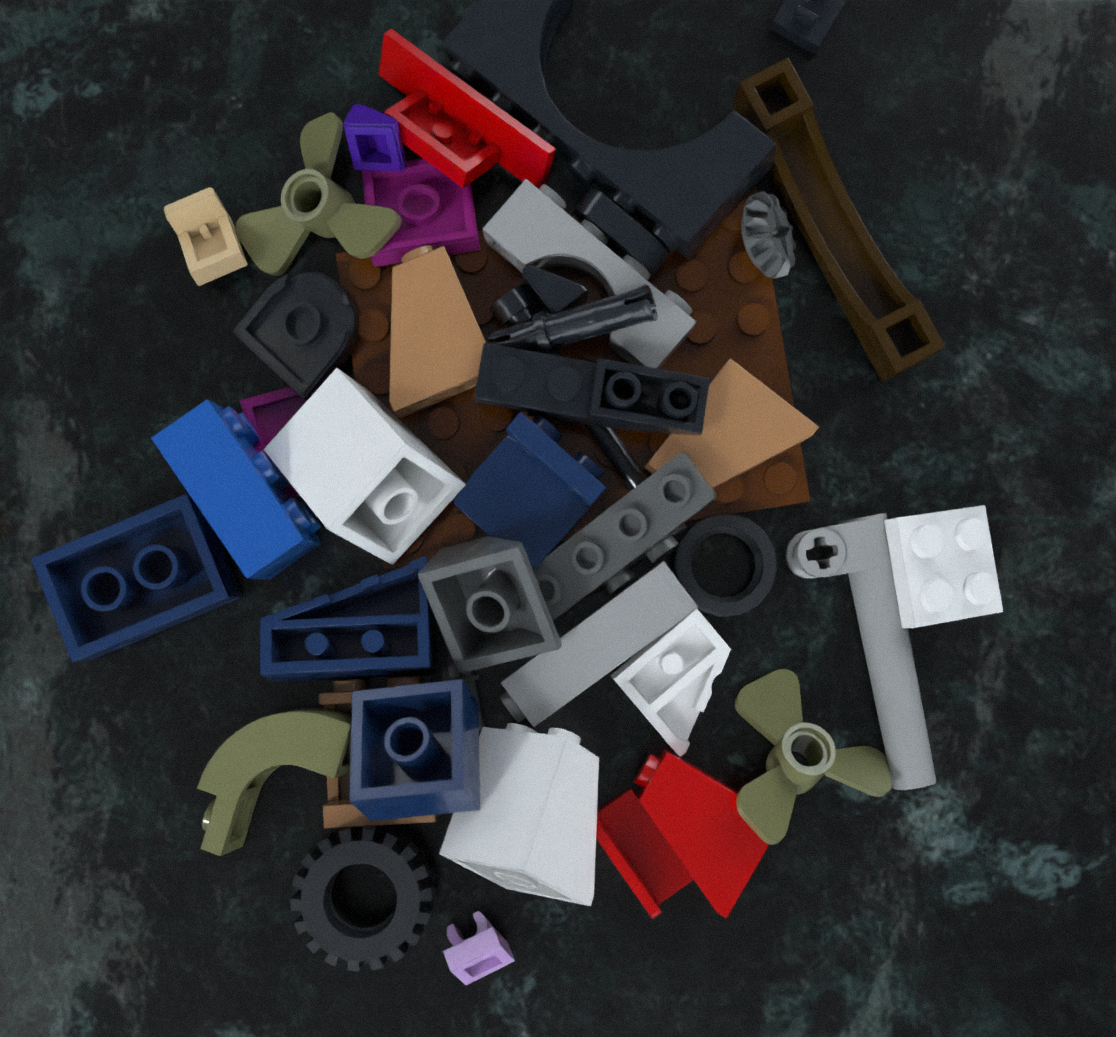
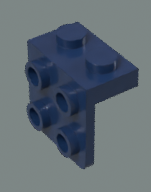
[454,412,606,569]

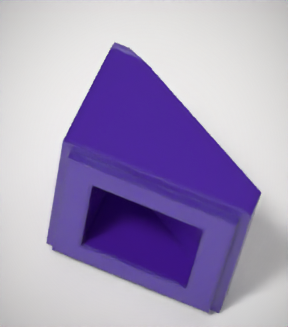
[343,104,407,171]

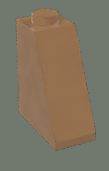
[389,245,486,419]
[644,358,819,488]

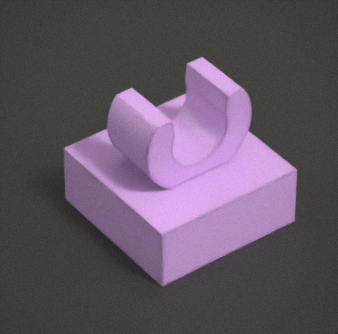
[443,911,515,985]

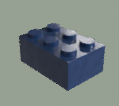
[31,494,243,662]

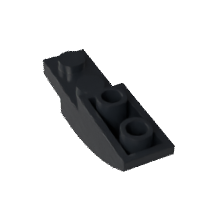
[473,343,710,435]

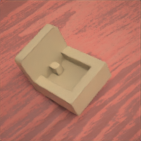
[164,188,248,286]

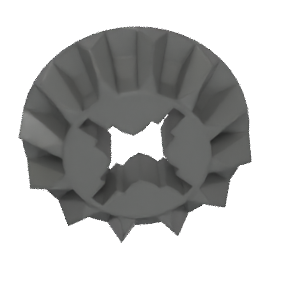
[741,191,797,279]

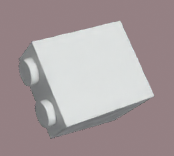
[264,368,466,565]
[439,723,599,906]

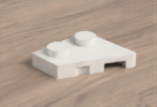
[611,609,731,757]

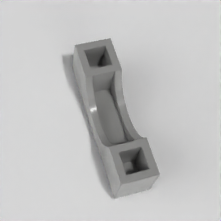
[483,179,696,369]

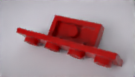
[379,29,556,189]

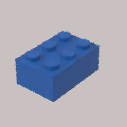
[151,399,323,580]

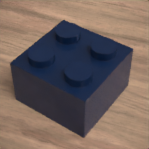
[350,679,480,821]

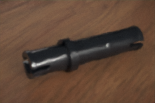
[488,284,658,355]

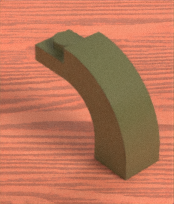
[197,707,352,856]

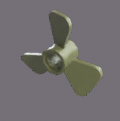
[235,112,402,276]
[735,669,892,845]

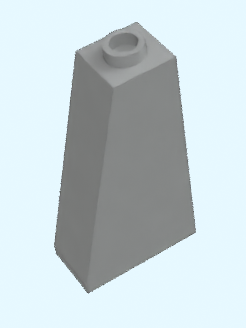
[499,561,698,727]

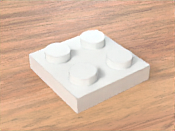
[884,505,1003,629]

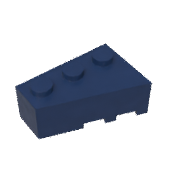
[260,556,436,682]

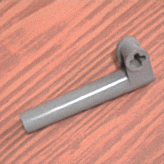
[785,513,937,790]

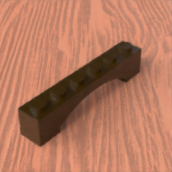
[732,58,945,383]

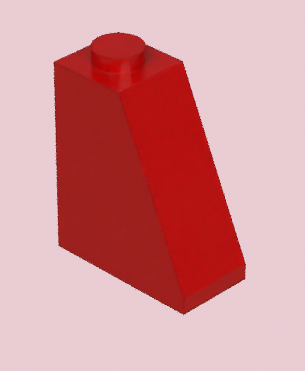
[634,747,769,919]

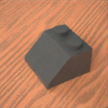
[418,536,562,674]

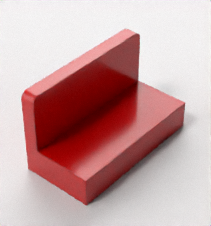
[596,786,694,919]

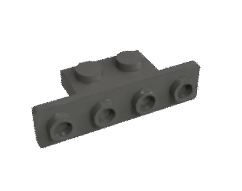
[532,453,716,622]

